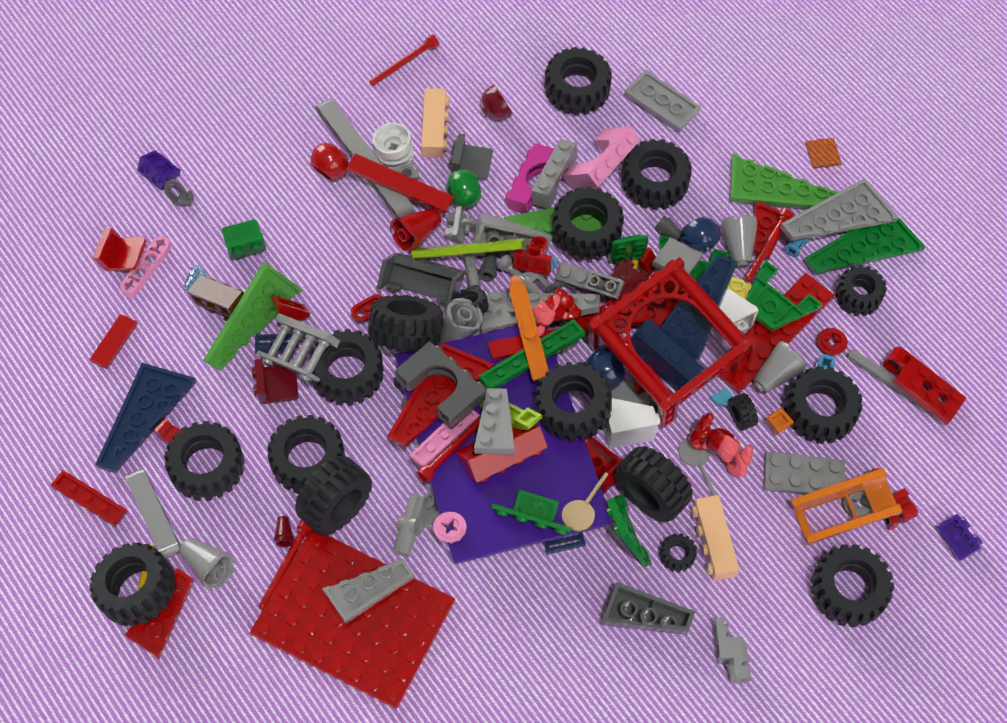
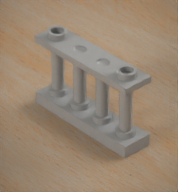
[256,313,340,382]

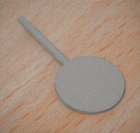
[679,438,716,496]

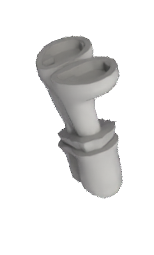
[496,246,549,293]

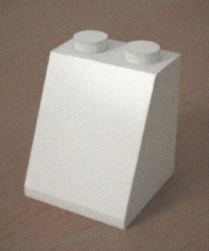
[711,288,758,343]
[603,398,660,449]

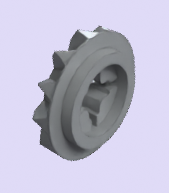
[843,491,873,518]

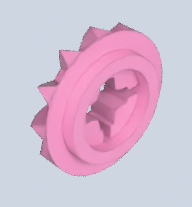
[433,512,466,544]

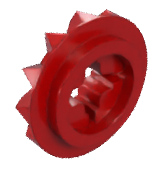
[817,328,848,356]

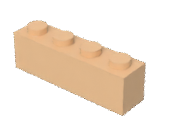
[422,88,449,158]
[691,495,739,581]

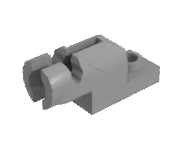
[713,617,751,684]

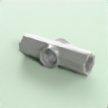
[392,494,428,557]

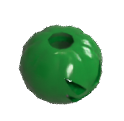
[446,169,481,209]

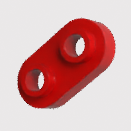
[351,294,384,323]

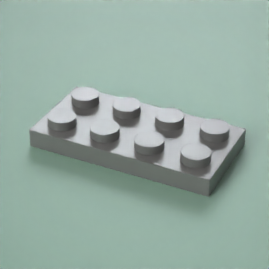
[624,70,701,132]
[764,451,845,499]

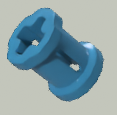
[784,238,808,257]
[815,355,835,369]

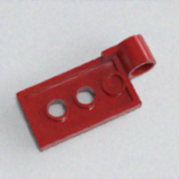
[883,347,967,425]

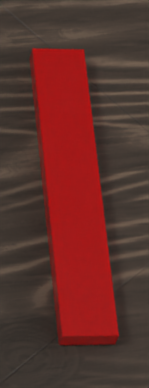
[347,153,454,214]

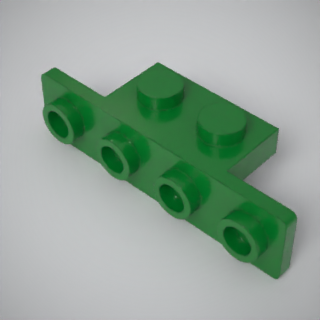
[491,490,573,535]

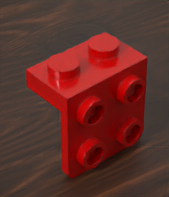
[93,227,147,271]

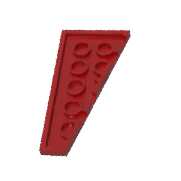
[387,342,494,447]

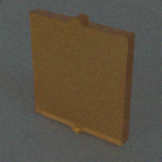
[805,138,842,169]

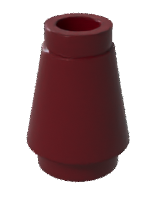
[274,516,294,548]

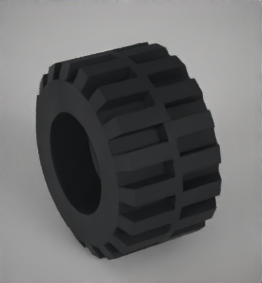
[835,265,887,317]

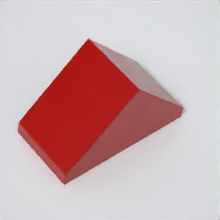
[271,295,311,321]

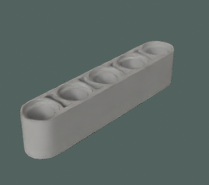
[124,468,180,559]

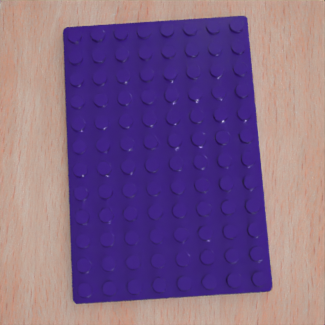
[395,324,612,564]

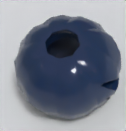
[680,217,721,254]
[586,348,625,391]

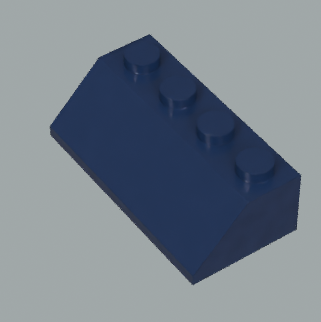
[632,319,708,391]

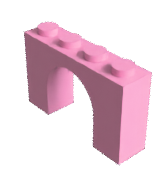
[562,126,640,189]

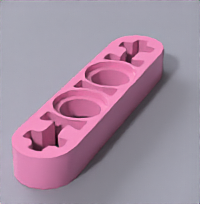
[120,236,170,298]

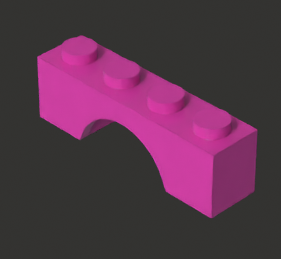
[505,143,554,213]

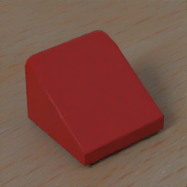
[638,247,656,275]

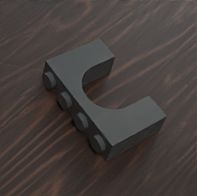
[395,341,486,429]

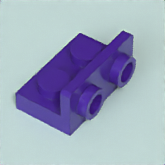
[137,150,181,190]
[937,514,983,561]

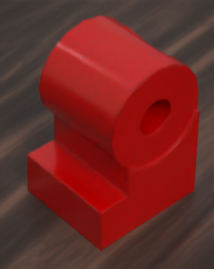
[153,419,182,445]
[892,488,918,524]

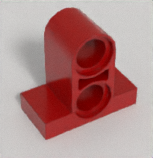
[513,236,552,276]

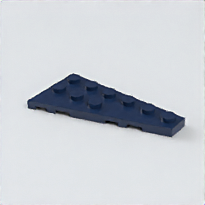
[661,254,738,360]
[95,363,197,473]

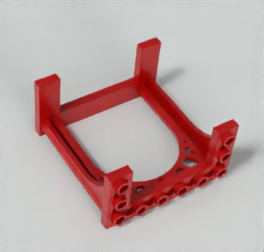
[589,257,756,430]

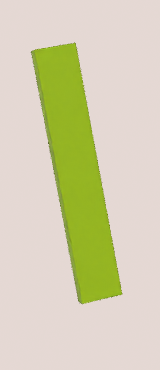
[412,238,525,259]

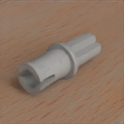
[464,254,481,289]

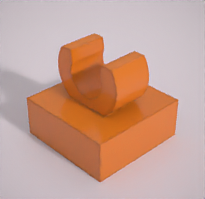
[765,407,794,435]

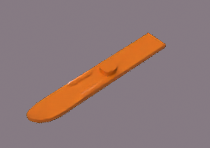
[509,275,548,381]

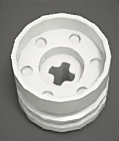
[373,122,414,169]

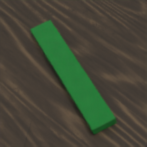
[479,319,585,389]

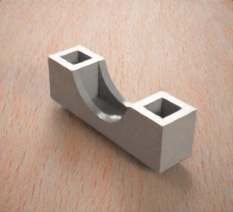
[531,138,578,209]

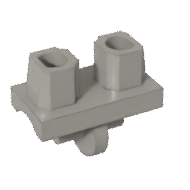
[445,206,476,244]

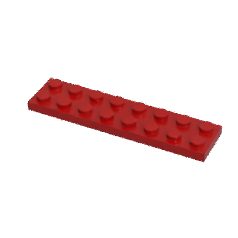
[717,273,835,394]

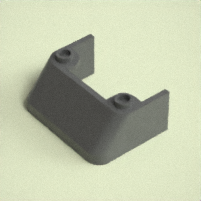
[376,253,465,308]

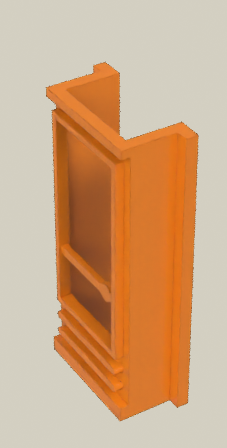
[792,468,903,545]

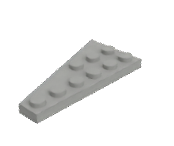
[780,178,899,241]
[481,292,600,334]

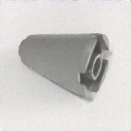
[721,215,758,268]
[440,298,483,343]
[753,341,807,393]
[180,538,236,591]

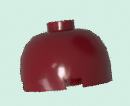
[480,84,513,120]

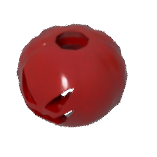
[310,142,349,181]

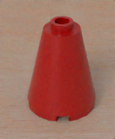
[390,208,442,252]

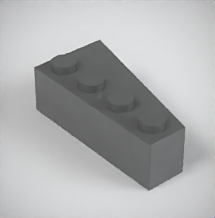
[602,582,695,635]

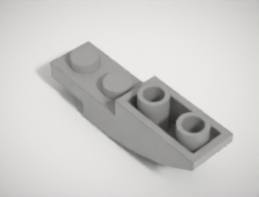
[555,262,625,299]

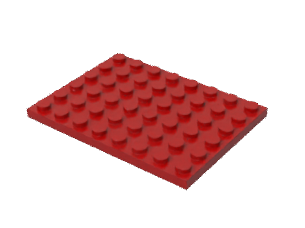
[249,530,456,710]

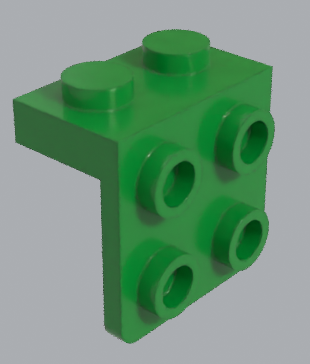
[222,219,266,260]
[606,234,649,263]

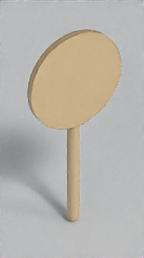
[562,472,608,531]

